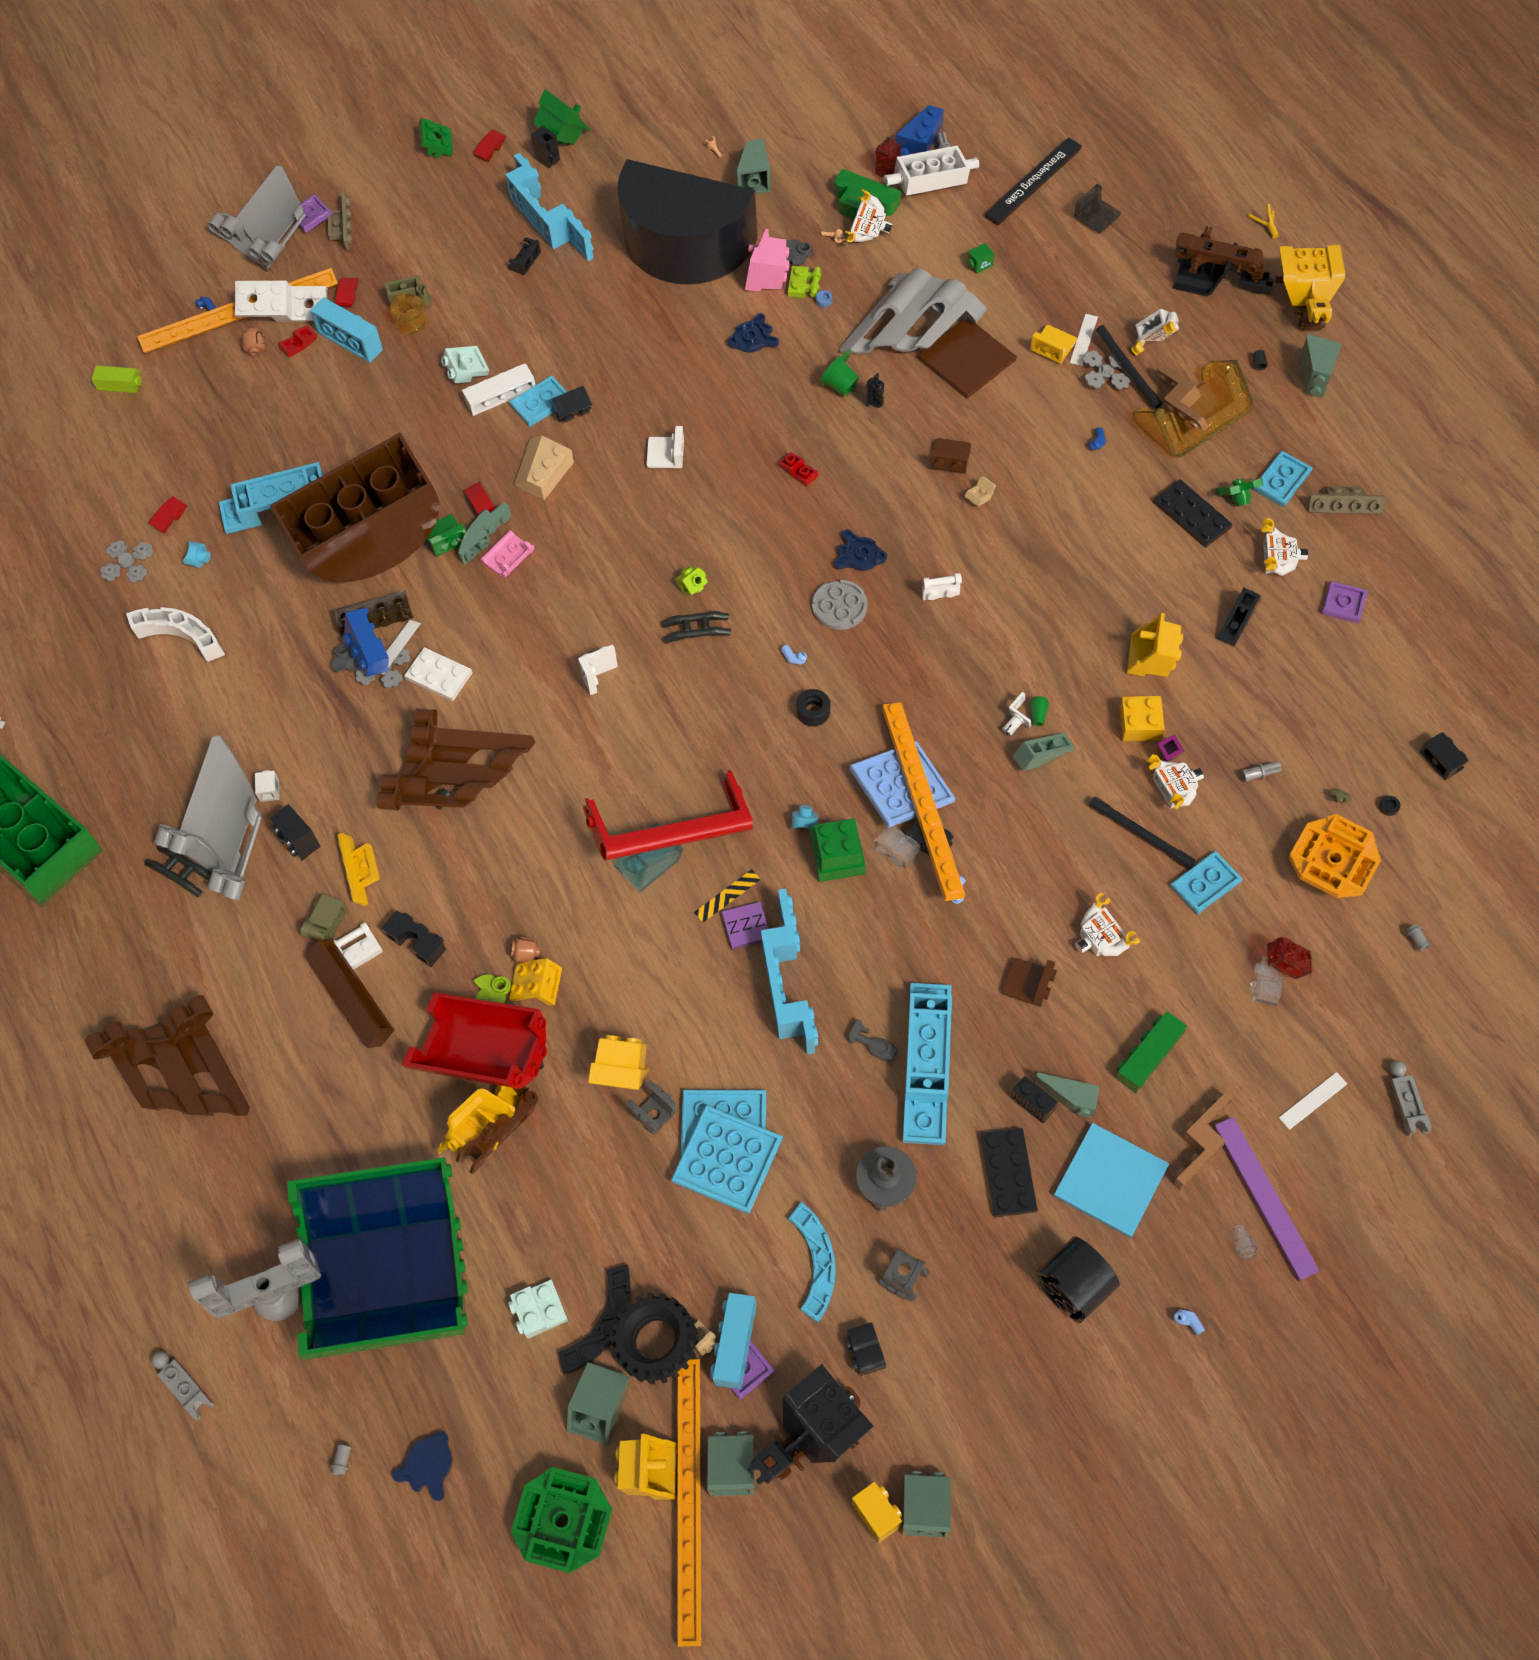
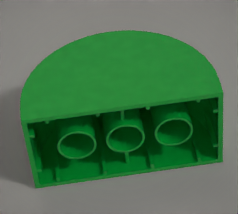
[0,754,103,907]

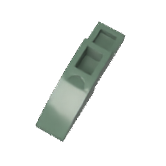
[459,502,511,565]

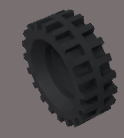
[610,1293,699,1384]

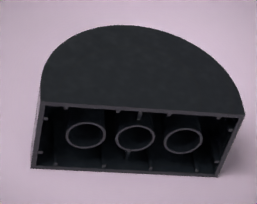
[618,159,758,284]

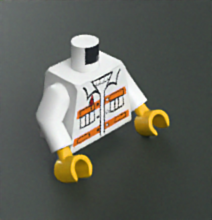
[843,189,892,242]
[1131,309,1179,356]
[1261,518,1308,576]
[1146,755,1204,809]
[1075,893,1140,956]

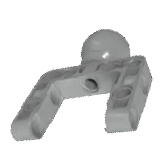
[188,1238,321,1322]

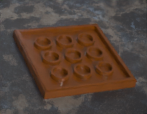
[918,319,1017,399]

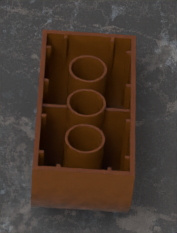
[270,432,440,582]

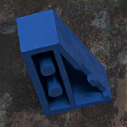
[895,105,944,154]
[342,608,389,677]

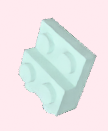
[441,346,489,383]
[508,1279,568,1339]

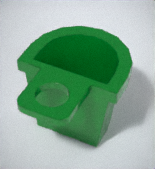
[820,350,859,396]

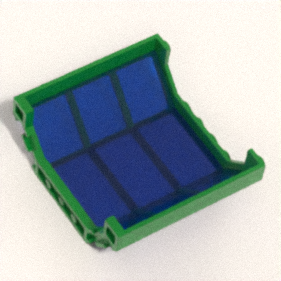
[287,1157,468,1361]

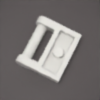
[922,573,962,600]
[333,922,383,970]

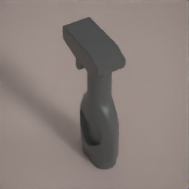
[849,1019,898,1062]

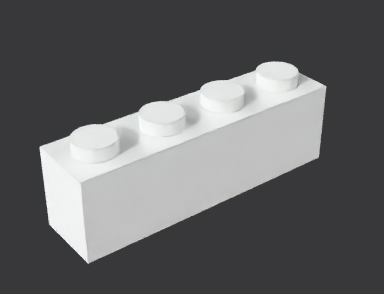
[462,363,536,416]

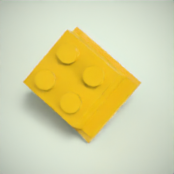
[1127,613,1183,677]
[588,1035,649,1090]
[615,1434,678,1500]

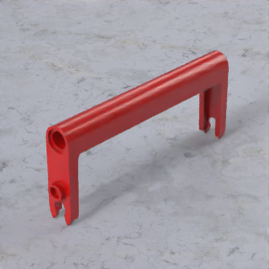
[583,770,753,861]

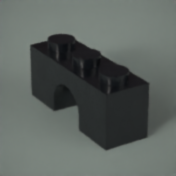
[381,910,446,967]

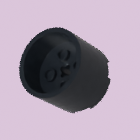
[1034,1236,1120,1323]

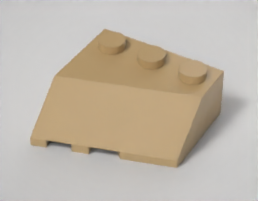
[514,435,574,500]

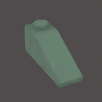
[1013,733,1075,771]
[1035,1072,1100,1117]

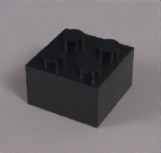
[269,804,321,861]

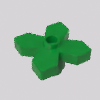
[1215,478,1264,506]

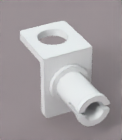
[1002,692,1031,736]

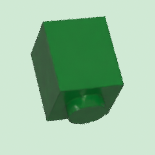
[967,243,994,274]

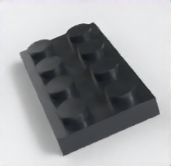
[1153,479,1232,548]
[981,1128,1038,1218]

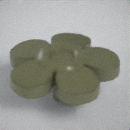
[1330,788,1352,803]

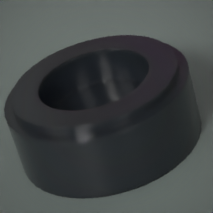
[1379,796,1401,816]

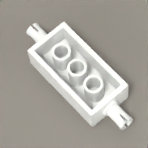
[884,145,979,196]

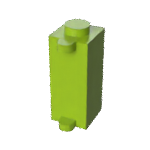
[91,365,142,393]

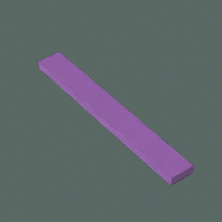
[1214,1117,1319,1281]

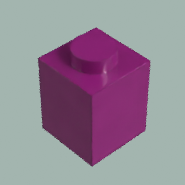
[1156,734,1184,762]

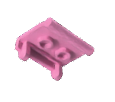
[480,530,535,578]

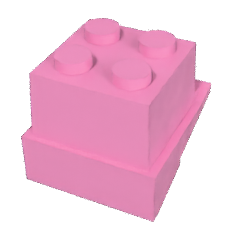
[745,229,789,292]

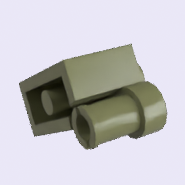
[385,275,432,309]
[300,894,348,940]

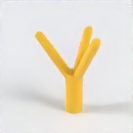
[1248,204,1279,239]

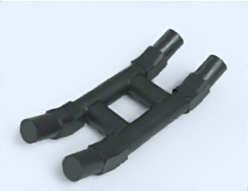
[662,611,731,644]
[145,845,211,898]

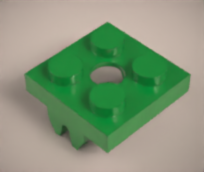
[419,117,453,158]

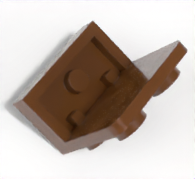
[930,438,971,474]
[1003,958,1057,1007]

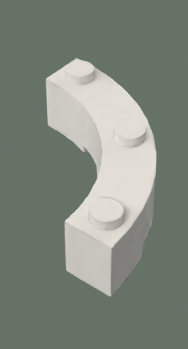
[126,607,225,662]

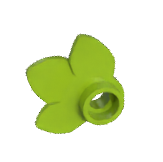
[474,974,511,1004]

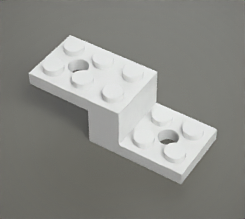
[235,281,327,322]

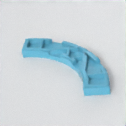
[788,1202,835,1324]

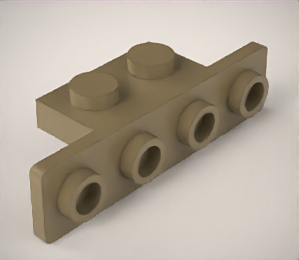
[328,190,353,251]
[1308,485,1385,514]

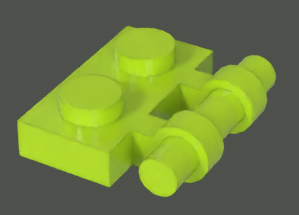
[788,266,822,298]

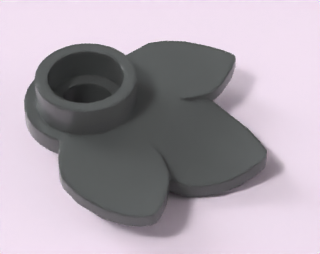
[786,240,813,266]
[331,644,360,673]

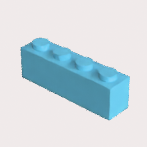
[710,1293,757,1390]

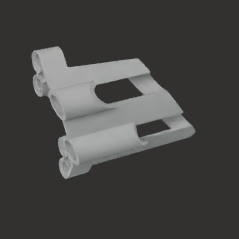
[839,268,987,354]

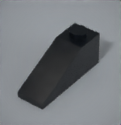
[1217,587,1262,646]

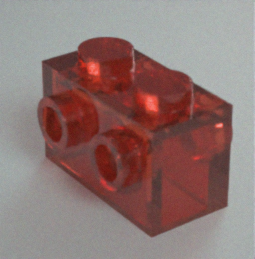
[875,137,901,178]
[1267,937,1312,979]

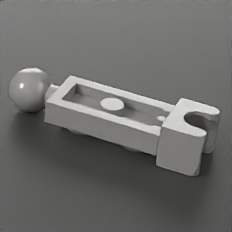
[1390,1060,1431,1137]
[151,1351,214,1420]

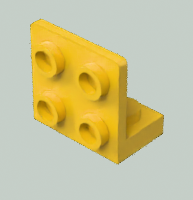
[1030,325,1077,364]
[509,958,562,1006]

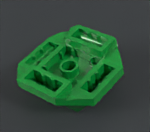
[511,1467,613,1574]

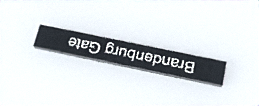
[985,138,1082,225]

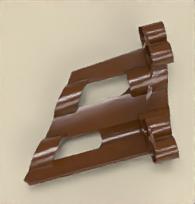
[377,708,536,811]
[85,995,250,1116]

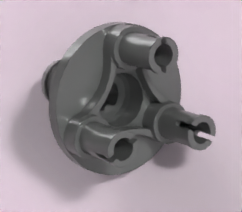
[856,1147,917,1212]

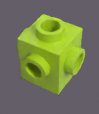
[675,566,708,595]

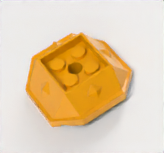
[1288,814,1381,898]

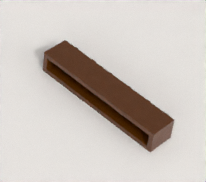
[305,939,394,1048]

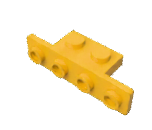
[337,833,380,906]

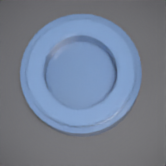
[815,290,832,308]

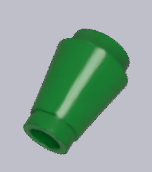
[1030,696,1049,726]

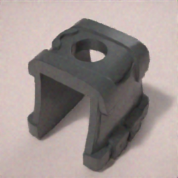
[627,1081,676,1135]
[880,1248,929,1302]

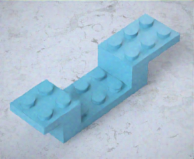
[505,153,594,261]
[219,462,324,534]
[761,888,818,1054]
[903,983,952,1145]

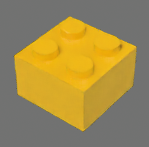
[1119,696,1165,742]
[852,1482,903,1544]

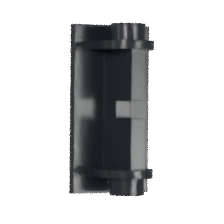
[866,373,884,408]

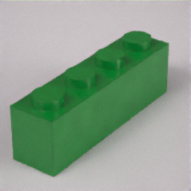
[1116,1011,1187,1093]

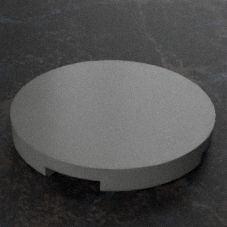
[812,579,868,630]

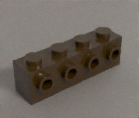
[333,590,413,637]

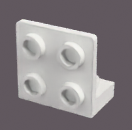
[647,426,684,468]
[578,645,618,695]

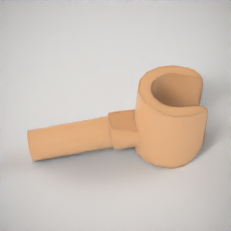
[706,136,722,158]
[821,229,844,243]

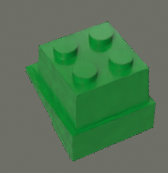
[533,89,590,145]
[809,818,866,882]

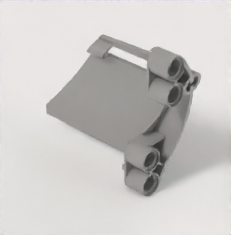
[207,166,306,270]
[153,735,261,900]

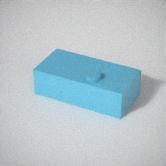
[310,297,383,363]

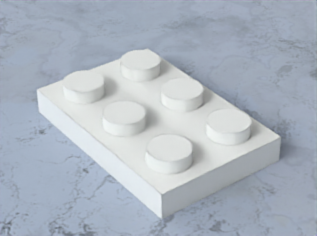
[404,647,472,702]

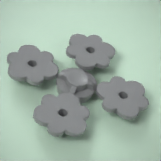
[1083,350,1131,390]
[100,540,153,583]
[356,647,410,688]

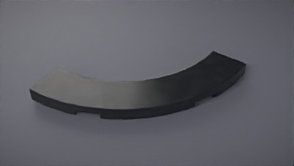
[559,1264,631,1375]

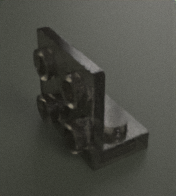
[1074,184,1121,234]

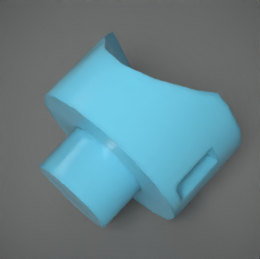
[183,541,210,568]
[791,805,819,830]

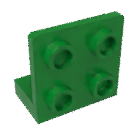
[426,514,466,557]

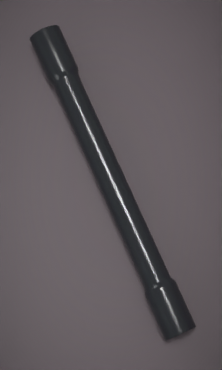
[1095,325,1163,410]
[1089,796,1196,869]

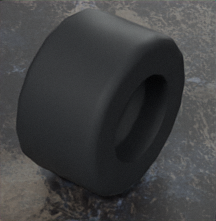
[796,689,830,726]

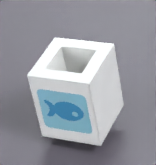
[255,770,280,802]

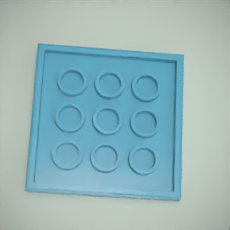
[681,1090,766,1157]
[671,1105,783,1215]
[1054,1123,1169,1238]

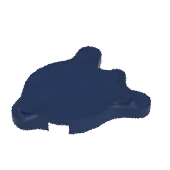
[728,313,779,353]
[834,529,887,571]
[392,1431,453,1501]

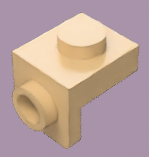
[965,476,996,506]
[694,1320,718,1356]

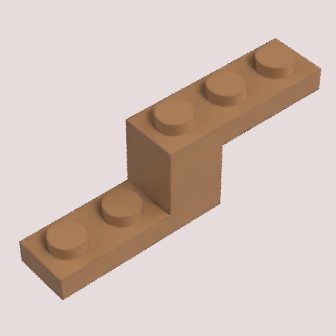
[1156,364,1209,432]
[1173,1089,1235,1190]

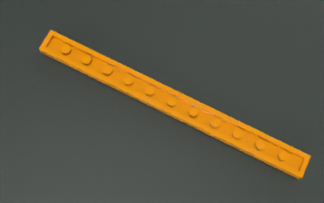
[137,268,338,354]
[882,702,965,901]
[678,1359,702,1647]

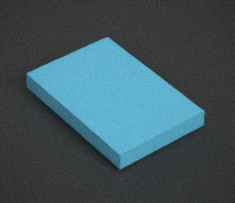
[509,376,567,427]
[1252,451,1313,507]
[1170,850,1243,915]

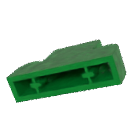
[835,169,901,219]

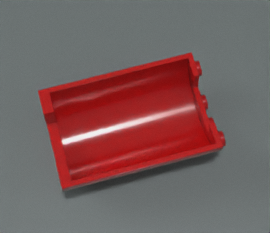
[401,992,547,1089]

